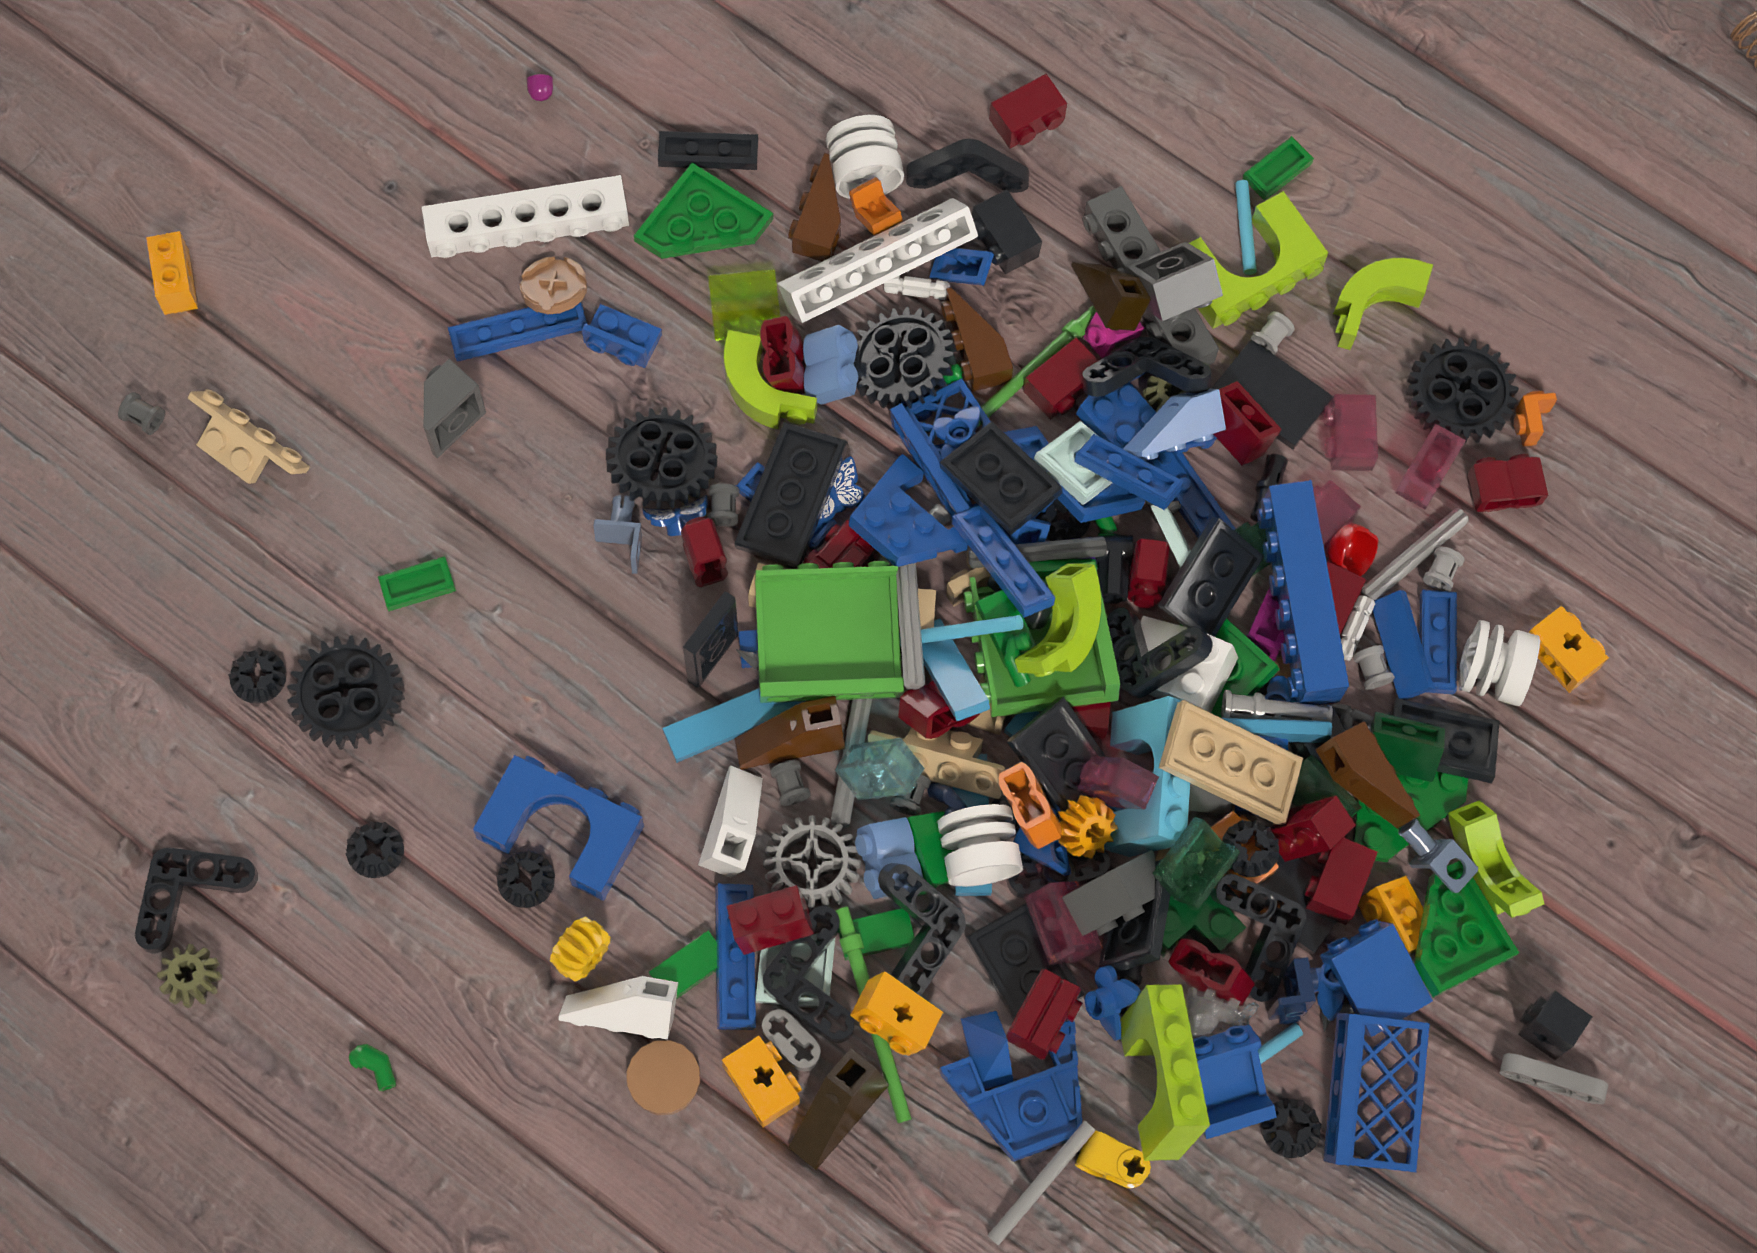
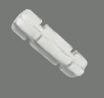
[884,275,950,300]
[1340,595,1375,661]

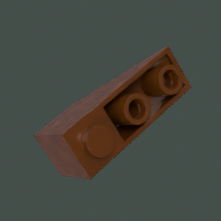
[788,153,841,262]
[941,287,1013,392]
[735,696,845,769]
[1315,722,1420,829]

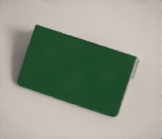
[1371,712,1445,782]

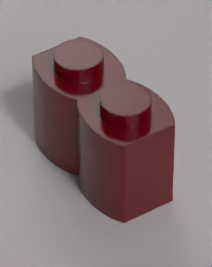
[760,316,805,394]
[1468,454,1549,512]
[681,517,728,588]
[1128,539,1170,608]
[898,680,980,739]
[1168,939,1255,1006]

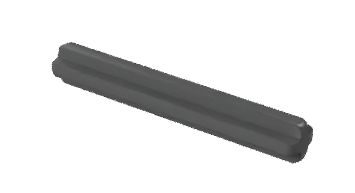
[968,537,1107,568]

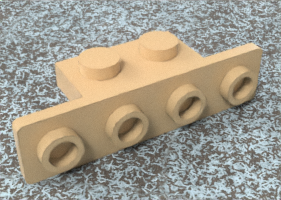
[188,389,310,484]
[866,728,1006,799]

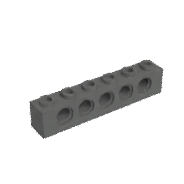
[1082,186,1219,365]

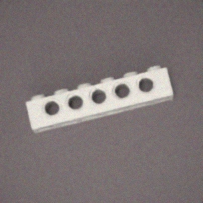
[422,175,629,258]
[777,198,978,323]

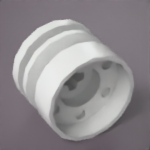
[826,115,904,199]
[1459,620,1540,706]
[937,804,1023,887]

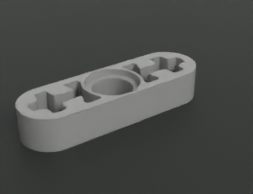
[1499,1053,1608,1104]

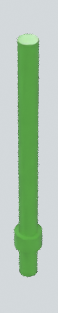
[977,305,1097,428]
[835,907,912,1123]

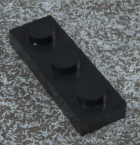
[658,131,759,170]

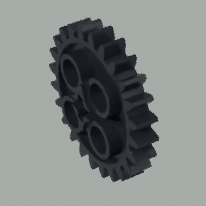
[853,307,957,409]
[1406,338,1519,444]
[606,407,718,509]
[287,635,405,750]

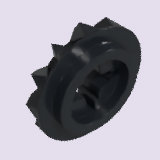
[1035,499,1090,541]
[228,647,287,704]
[1221,820,1280,877]
[345,821,404,878]
[496,850,555,908]
[1261,1098,1321,1158]

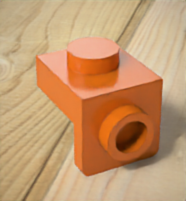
[849,177,903,236]
[1514,391,1557,447]

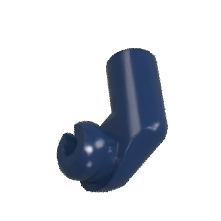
[927,782,967,816]

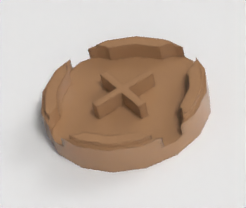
[520,257,587,314]
[627,1040,700,1115]

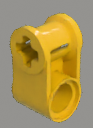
[1075,1131,1151,1189]

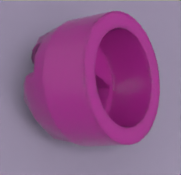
[527,74,553,102]

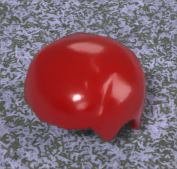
[1327,523,1378,576]

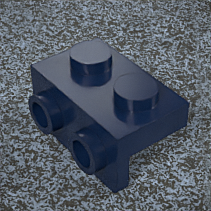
[1267,957,1318,1024]

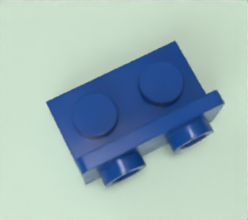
[582,304,662,368]

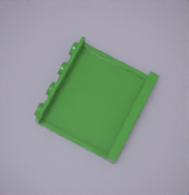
[755,561,904,703]
[964,561,1120,717]

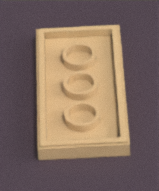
[1159,700,1303,825]

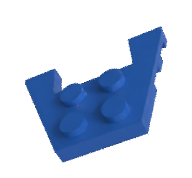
[1076,366,1217,455]
[1013,434,1145,523]
[848,454,968,567]
[939,1021,1082,1162]

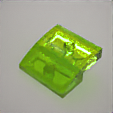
[708,269,780,341]

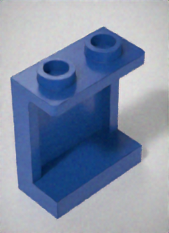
[1320,919,1433,1037]
[1193,1024,1277,1139]

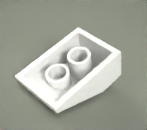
[1124,616,1238,713]

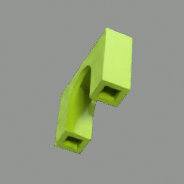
[1189,191,1328,329]
[1120,984,1210,1161]

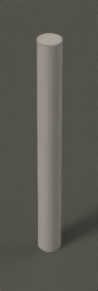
[987,1120,1096,1245]

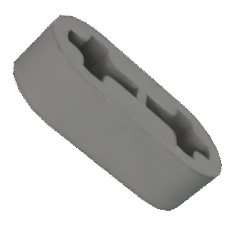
[762,1009,821,1072]

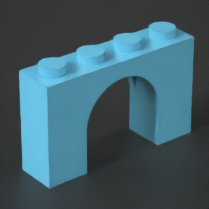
[1104,696,1196,857]

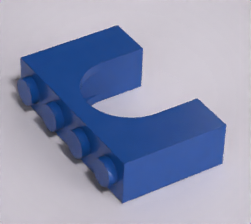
[473,755,644,901]

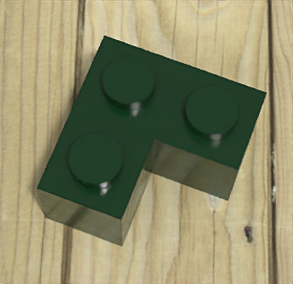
[1161,874,1246,958]

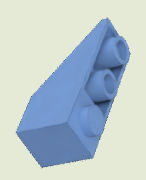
[1123,388,1226,461]

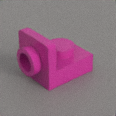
[1084,312,1144,358]

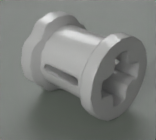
[1250,311,1295,355]
[1423,546,1465,592]
[1353,645,1395,690]

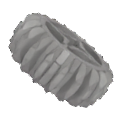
[763,815,861,913]

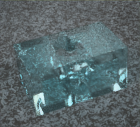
[835,738,925,800]

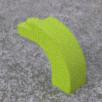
[1333,258,1433,350]
[724,330,817,430]
[1015,563,1101,677]
[1448,800,1544,918]

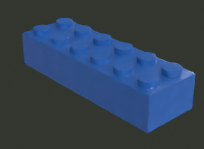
[1257,480,1349,705]

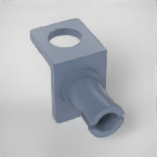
[593,495,642,574]
[1398,818,1478,893]

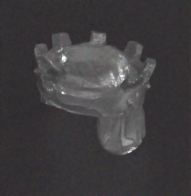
[1186,987,1259,1039]

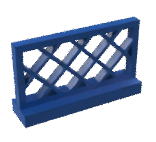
[890,378,991,518]
[1323,1012,1430,1172]

